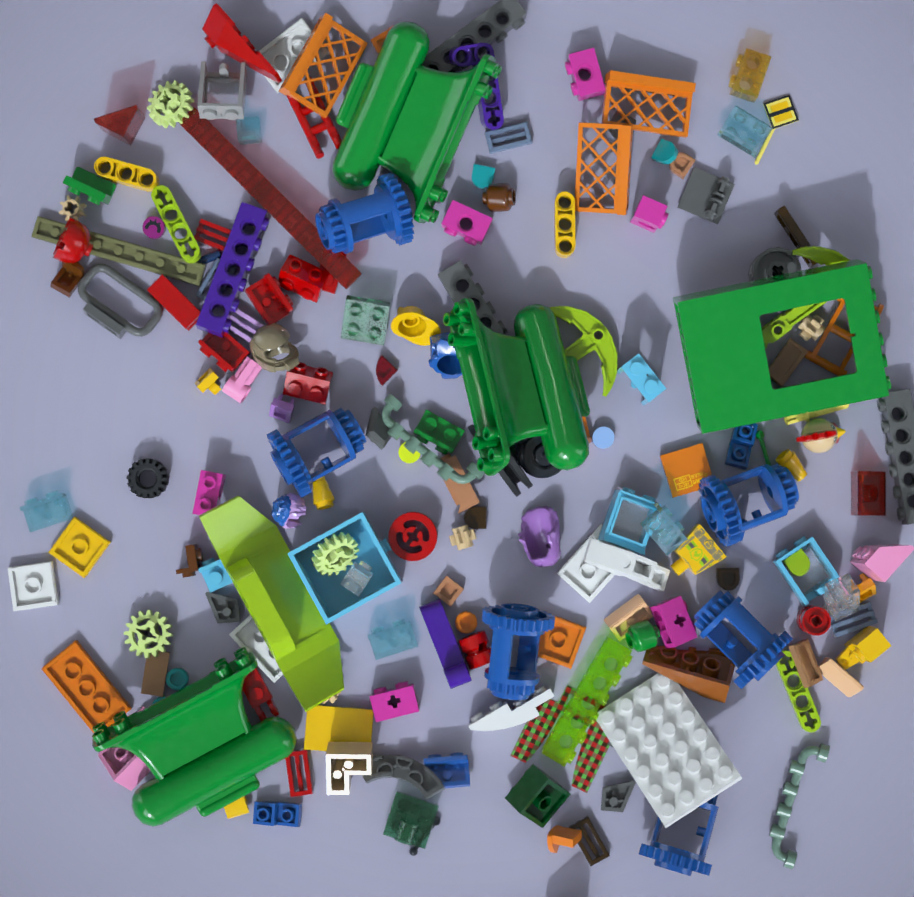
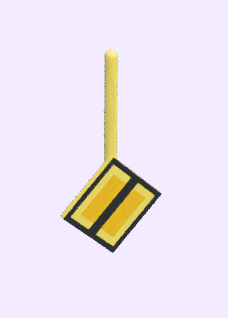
[754,95,799,165]

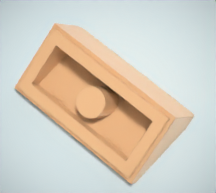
[604,594,653,642]
[818,657,864,697]

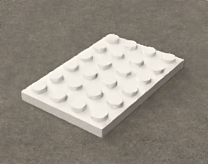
[593,673,742,828]

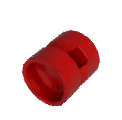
[797,605,831,636]
[458,630,491,670]

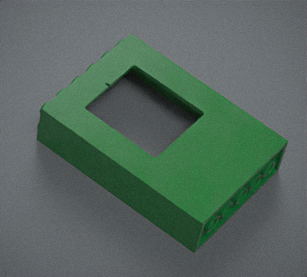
[673,259,891,434]

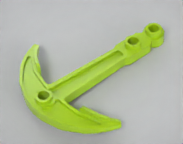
[761,246,855,349]
[549,306,617,397]

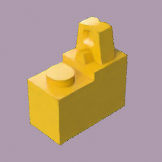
[835,626,891,670]

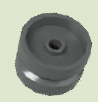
[748,247,801,281]

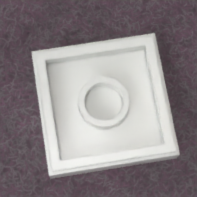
[8,561,59,611]

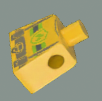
[670,524,727,576]

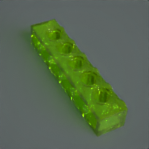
[540,636,633,767]

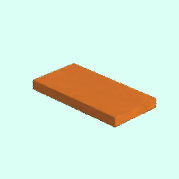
[41,640,132,733]

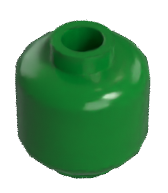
[625,620,660,652]

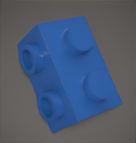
[423,752,470,788]

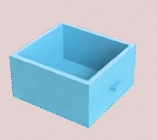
[287,512,403,624]

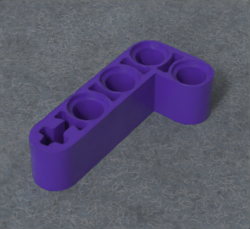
[449,43,504,130]
[419,598,472,689]

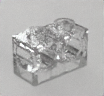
[340,561,374,597]
[823,573,860,622]

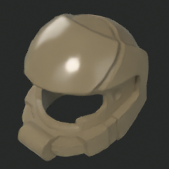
[250,323,299,373]

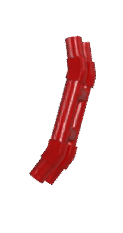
[286,76,342,159]

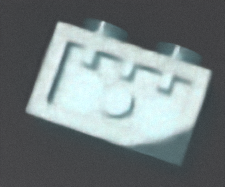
[19,491,74,532]
[640,502,687,556]
[367,619,418,660]

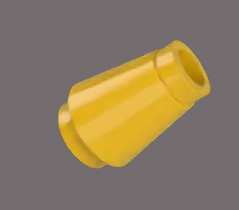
[776,449,808,482]
[312,476,335,510]

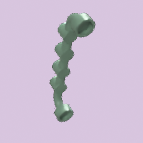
[382,394,485,484]
[769,743,830,869]

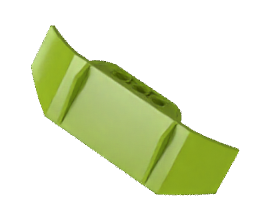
[199,496,344,712]

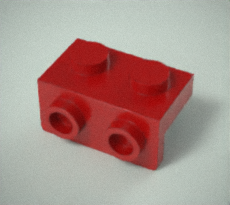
[278,255,329,303]
[245,273,293,325]
[198,332,250,372]
[283,362,333,405]

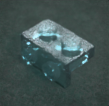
[717,106,773,158]

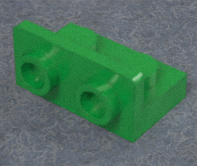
[413,410,465,455]

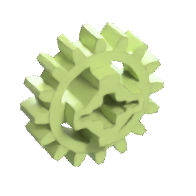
[147,80,194,128]
[311,532,359,576]
[123,610,173,659]

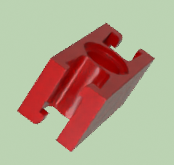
[147,274,201,331]

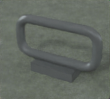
[78,264,163,339]

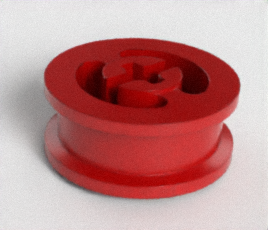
[388,512,437,561]

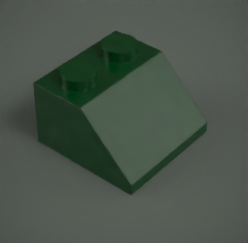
[505,764,571,828]

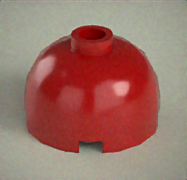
[53,217,93,263]

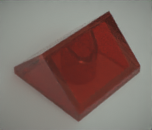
[94,105,145,145]
[851,471,886,516]

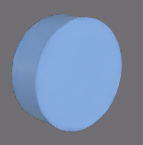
[592,427,614,449]

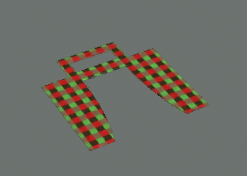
[510,685,609,793]

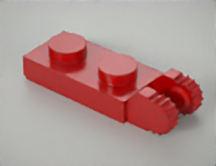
[242,667,279,721]

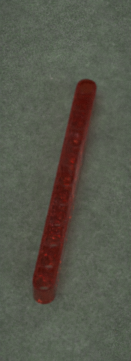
[178,107,362,290]

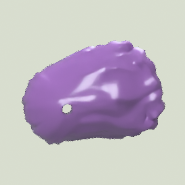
[518,506,561,567]

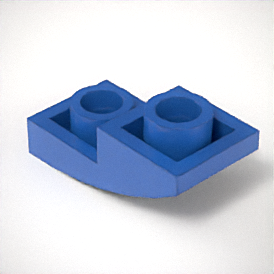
[725,423,758,470]
[253,801,302,827]

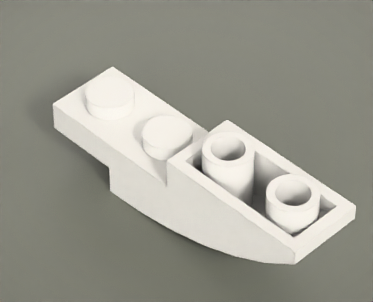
[583,540,670,591]
[468,686,554,731]

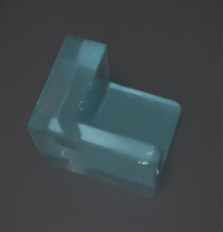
[236,116,262,145]

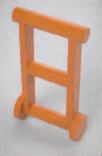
[804,298,884,376]

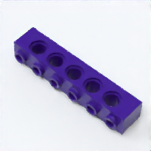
[196,202,270,338]

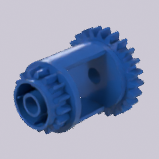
[315,173,414,254]
[266,408,367,497]
[699,464,799,547]
[694,590,793,689]
[482,603,555,700]
[639,795,719,876]

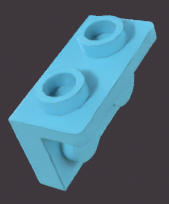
[198,557,233,593]

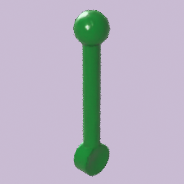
[756,430,771,466]

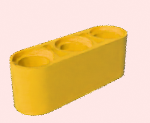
[94,157,160,192]
[554,191,576,258]

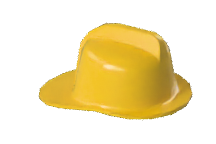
[391,306,441,346]

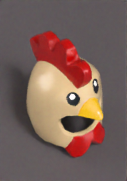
[796,418,846,453]

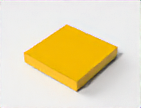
[48,516,111,578]

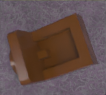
[50,262,84,298]
[176,544,203,578]

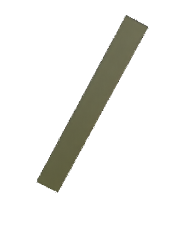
[31,216,206,286]

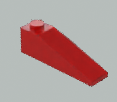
[202,3,282,83]

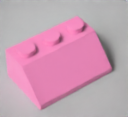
[850,544,914,582]
[97,706,150,791]

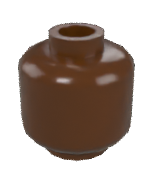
[482,183,516,212]

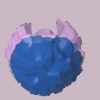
[271,493,306,529]

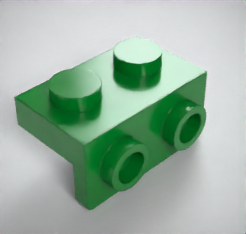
[63,167,117,205]

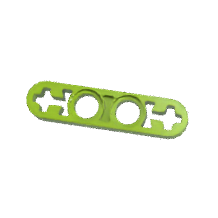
[151,185,201,263]
[775,650,821,733]

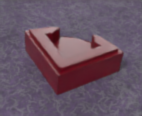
[376,355,398,386]

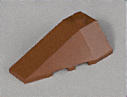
[642,646,735,703]

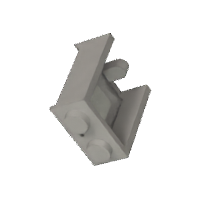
[197,61,248,120]

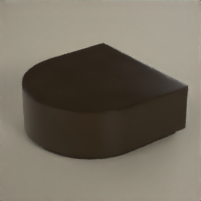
[464,507,486,529]
[716,568,740,590]

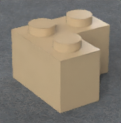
[326,742,373,795]

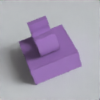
[269,394,295,423]

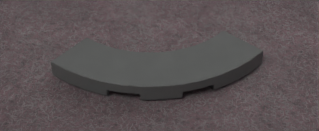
[362,755,446,800]

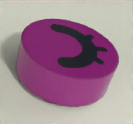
[142,216,166,239]

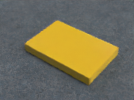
[304,705,374,751]

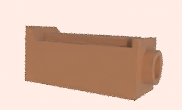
[440,453,480,514]

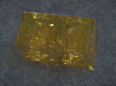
[728,48,771,103]

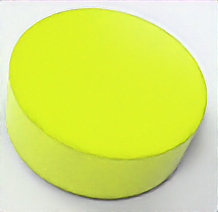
[398,442,420,463]

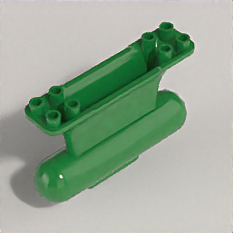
[332,21,502,224]
[443,298,590,476]
[92,647,297,827]

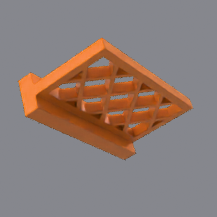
[278,13,368,118]
[601,70,696,138]
[575,122,633,215]

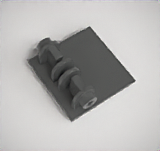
[677,167,735,225]

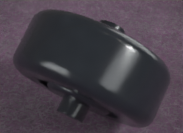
[515,436,561,478]

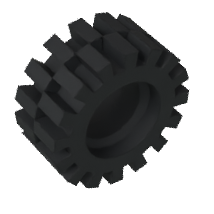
[126,459,169,498]

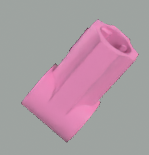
[222,357,263,404]

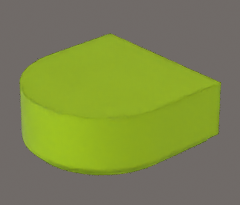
[783,549,810,576]

